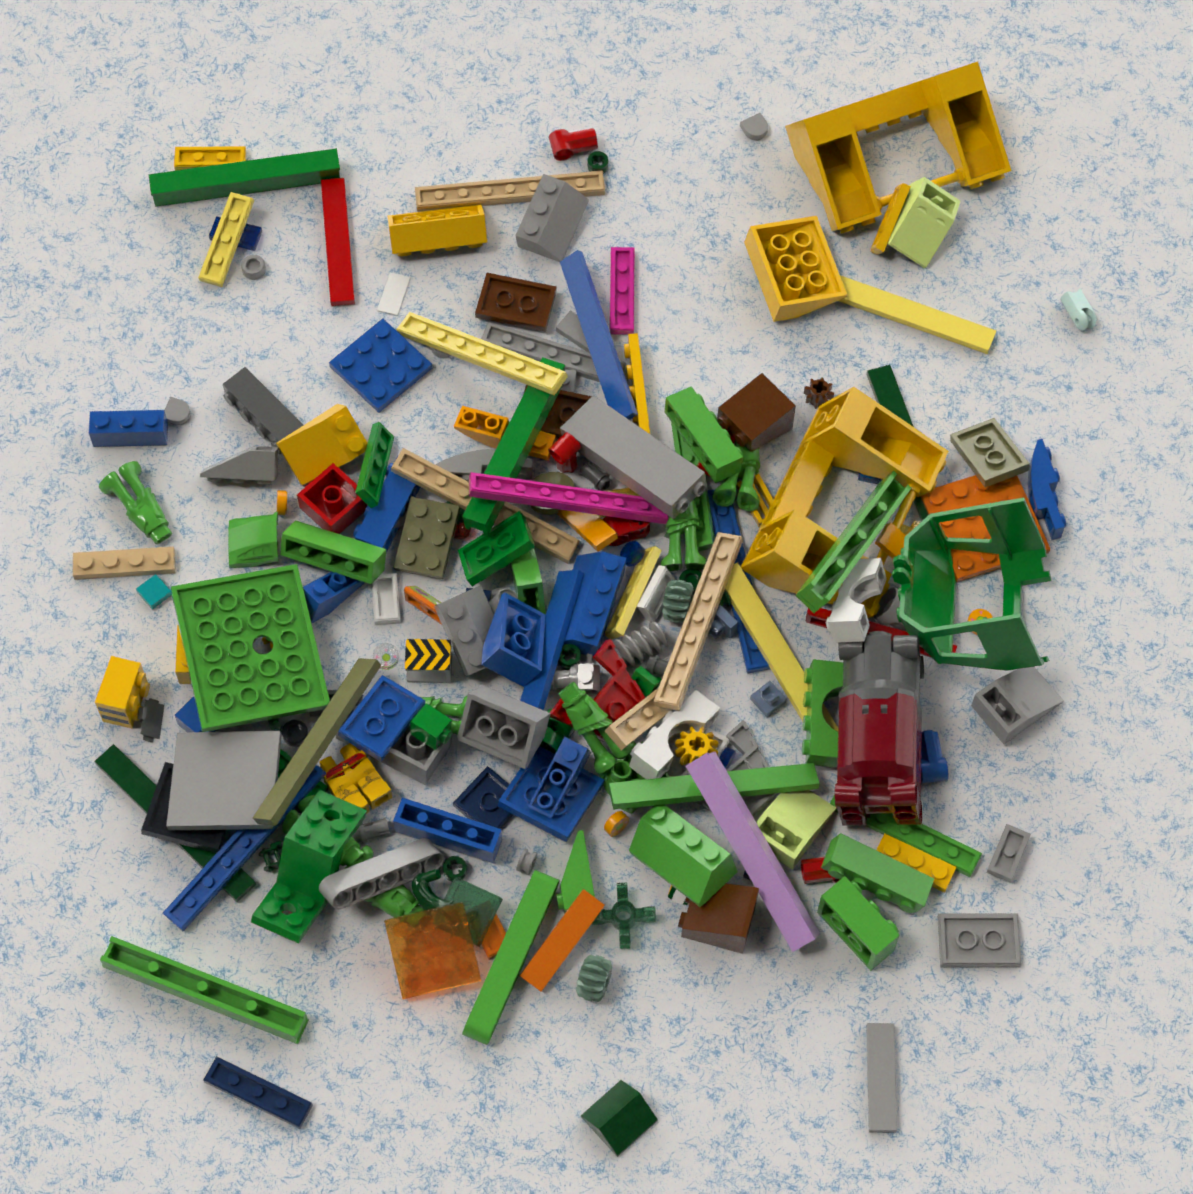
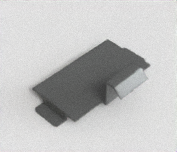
[138,698,164,742]

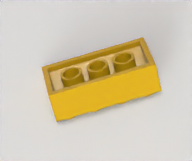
[387,204,488,256]

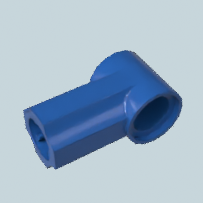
[921,730,949,784]

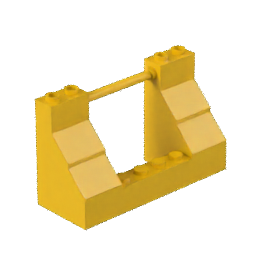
[785,61,1012,234]
[741,387,949,618]

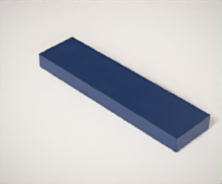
[203,1056,313,1129]

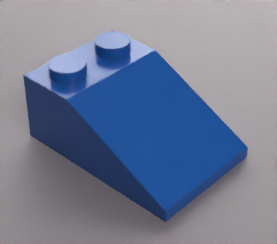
[481,592,546,687]

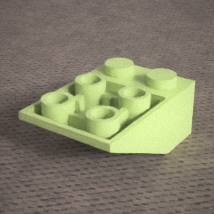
[888,177,960,268]
[756,790,836,870]

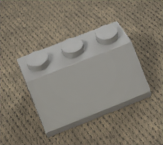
[515,174,589,262]
[434,585,494,676]
[457,685,551,769]

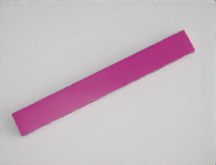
[469,472,668,524]

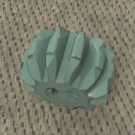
[662,580,694,623]
[576,955,612,1002]

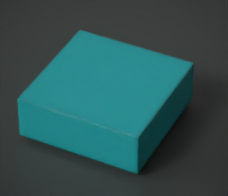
[136,574,172,610]

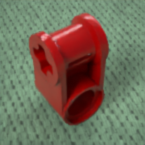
[602,516,650,546]

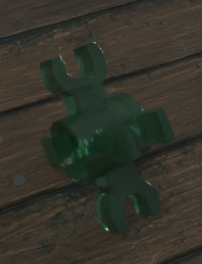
[592,882,656,949]

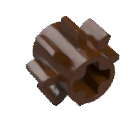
[804,377,834,409]

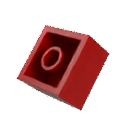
[297,463,367,534]

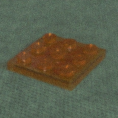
[384,901,482,999]

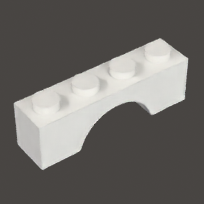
[826,558,887,643]
[629,690,720,779]

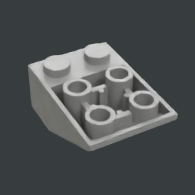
[971,667,1064,744]

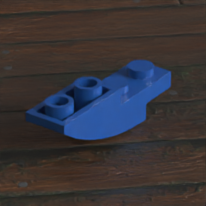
[1027,439,1066,540]

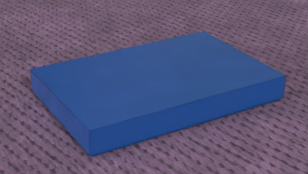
[338,675,425,762]

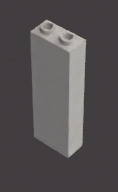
[560,395,707,519]

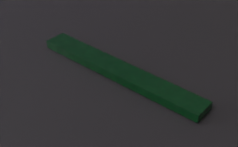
[866,365,936,522]
[94,744,256,902]

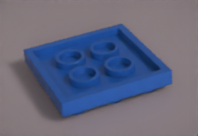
[329,318,433,413]
[498,746,605,842]

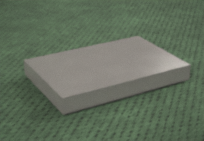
[937,913,1022,968]

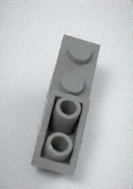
[435,448,533,482]

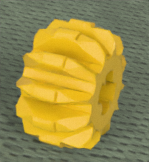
[675,726,719,766]

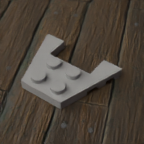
[680,720,778,816]

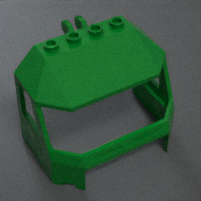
[892,497,1051,671]

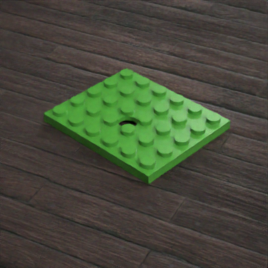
[171,564,330,732]

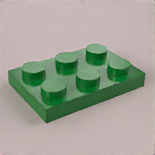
[458,511,535,587]

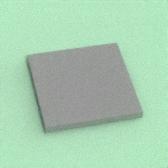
[167,731,282,830]

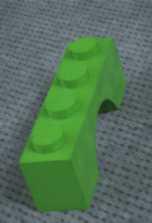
[802,659,843,767]

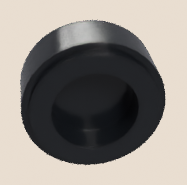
[282,720,308,747]

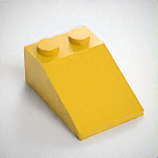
[276,404,368,485]

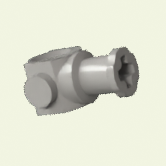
[550,663,600,694]

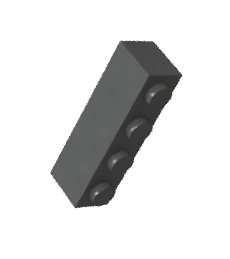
[223,367,303,455]

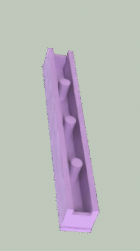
[686,752,820,952]

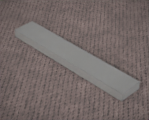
[481,321,625,382]

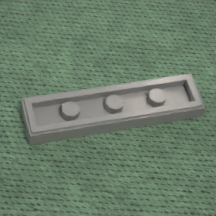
[866,1023,897,1133]

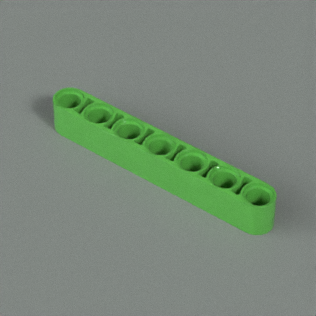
[462,870,560,1045]

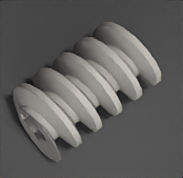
[613,621,669,667]

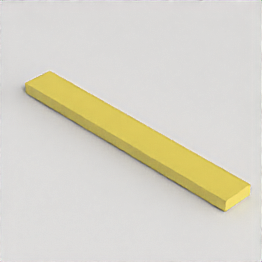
[839,275,996,354]
[396,312,568,396]
[725,563,838,732]

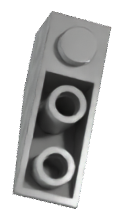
[200,446,278,484]

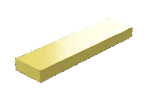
[198,192,254,287]
[605,546,662,640]

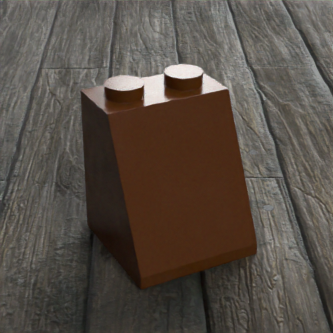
[717,373,796,452]
[678,883,759,954]

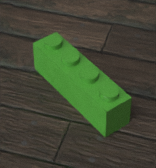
[664,386,744,483]
[280,520,387,584]
[821,833,934,913]

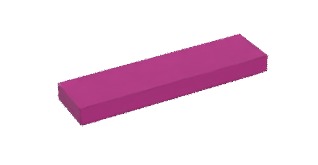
[610,247,635,335]

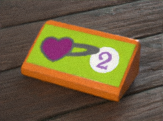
[404,586,442,625]

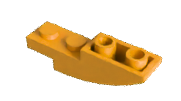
[454,406,556,461]

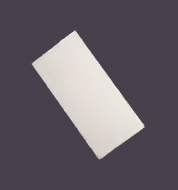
[377,272,410,315]

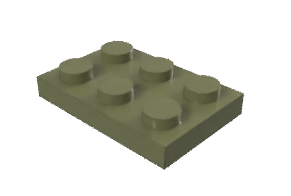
[950,418,1030,487]
[393,497,461,579]

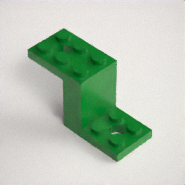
[251,790,367,944]

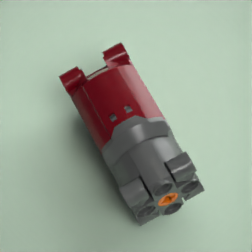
[835,631,924,826]

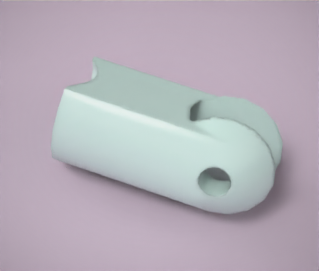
[1060,289,1097,330]

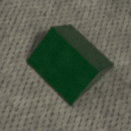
[581,1080,658,1157]

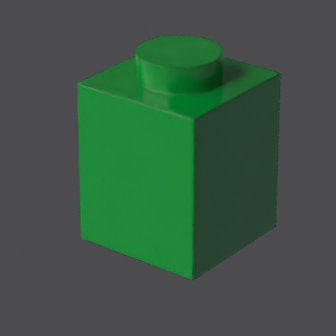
[410,703,453,750]

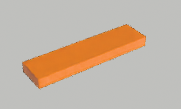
[519,889,605,992]

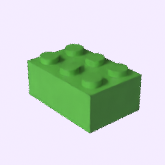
[817,876,900,971]

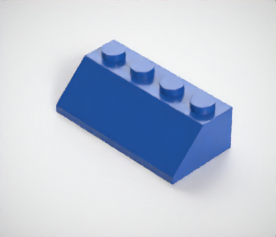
[563,551,626,658]

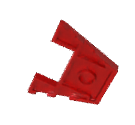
[550,639,645,742]

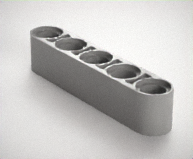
[319,838,445,910]

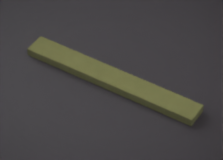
[253,658,381,826]

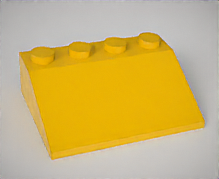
[744,216,847,322]

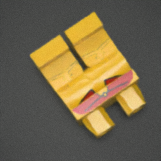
[319,743,392,814]

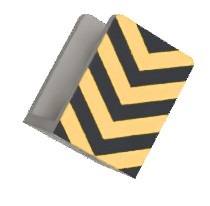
[405,639,452,683]

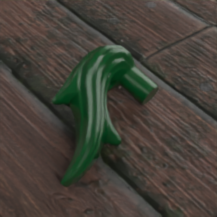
[412,869,462,932]

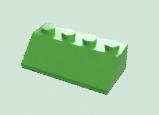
[629,805,738,907]

